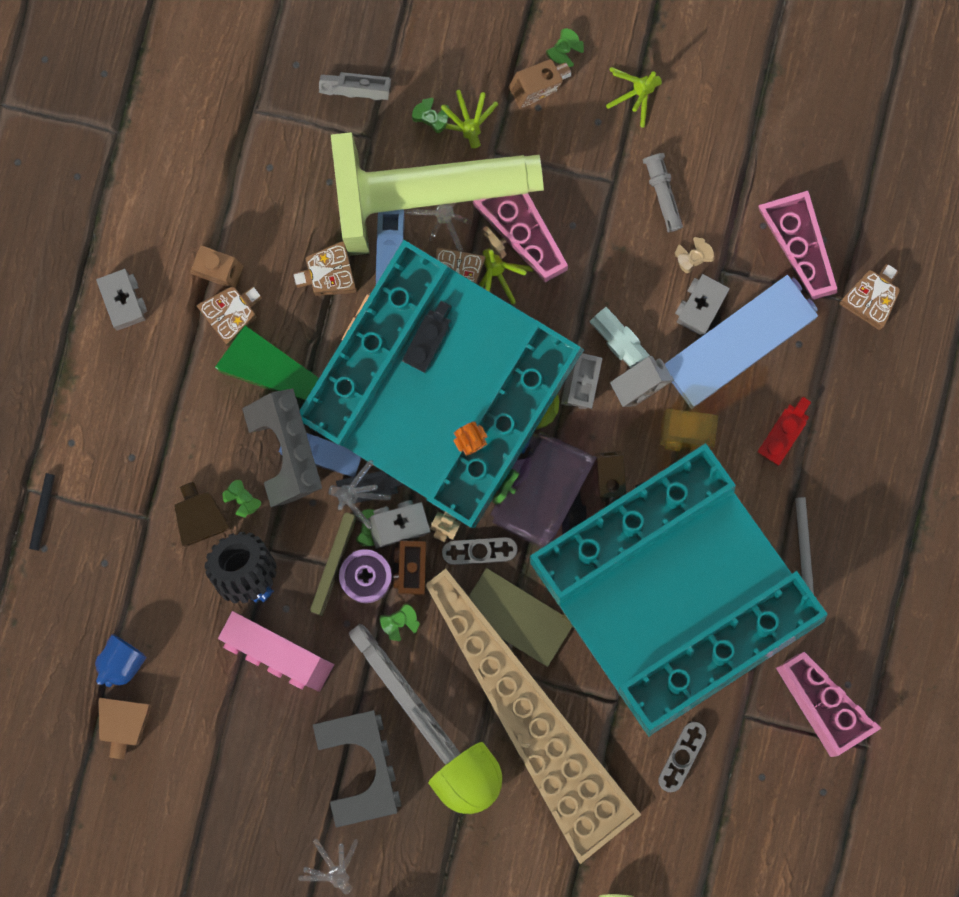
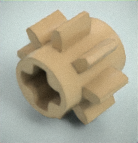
[430,512,462,542]

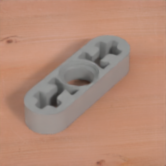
[442,538,517,565]
[658,722,706,792]

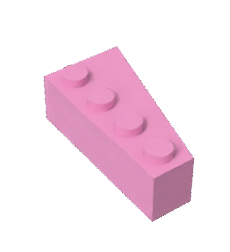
[758,191,837,300]
[473,194,568,282]
[218,611,334,692]
[776,652,881,757]

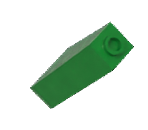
[215,326,319,402]

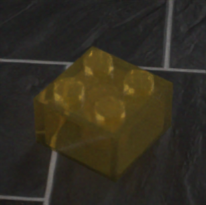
[659,409,718,453]

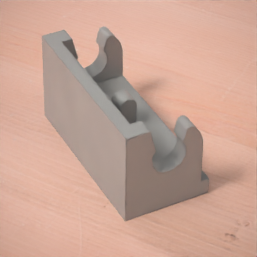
[561,353,602,409]
[610,356,674,407]

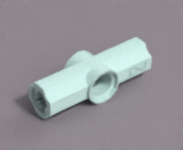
[590,307,650,369]

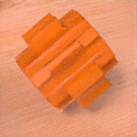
[453,421,488,456]

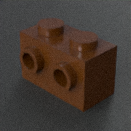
[394,541,427,595]

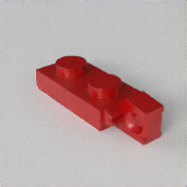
[757,397,811,466]

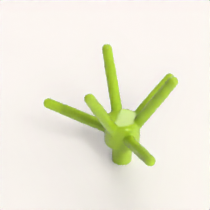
[606,67,662,128]
[441,90,498,148]
[479,248,534,304]

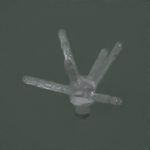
[405,203,471,252]
[329,460,391,529]
[298,839,358,894]

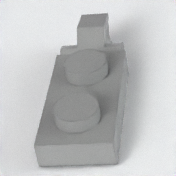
[319,72,391,100]

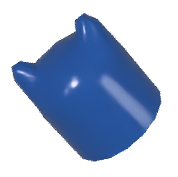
[95,634,147,687]

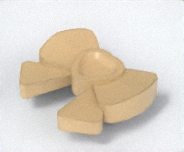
[482,226,507,259]
[675,237,714,273]

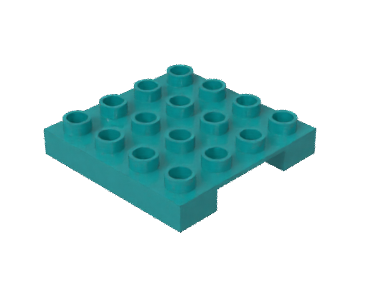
[300,240,584,528]
[530,443,828,737]

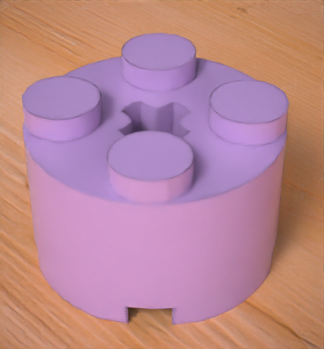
[339,549,392,603]

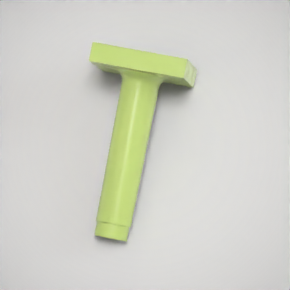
[331,132,544,256]

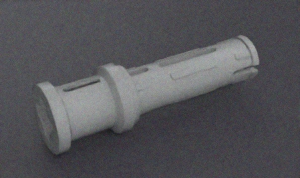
[642,153,683,232]

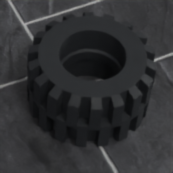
[204,532,277,603]

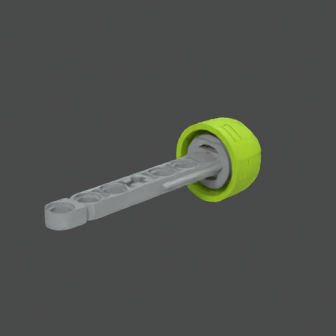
[349,624,502,814]

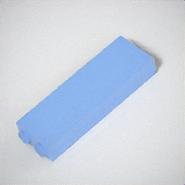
[665,275,818,409]

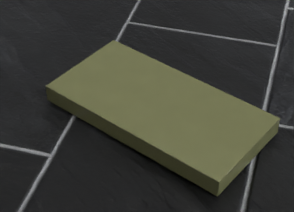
[310,512,357,617]
[469,568,573,667]

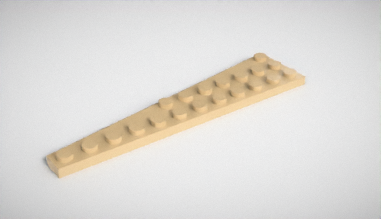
[426,569,641,864]

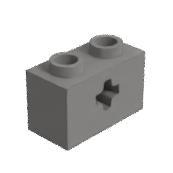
[96,269,147,331]
[675,274,730,336]
[367,500,430,549]

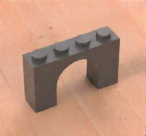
[242,388,322,507]
[313,710,402,828]

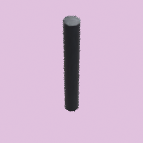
[29,473,56,551]

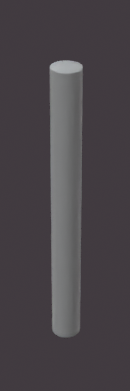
[795,497,814,594]

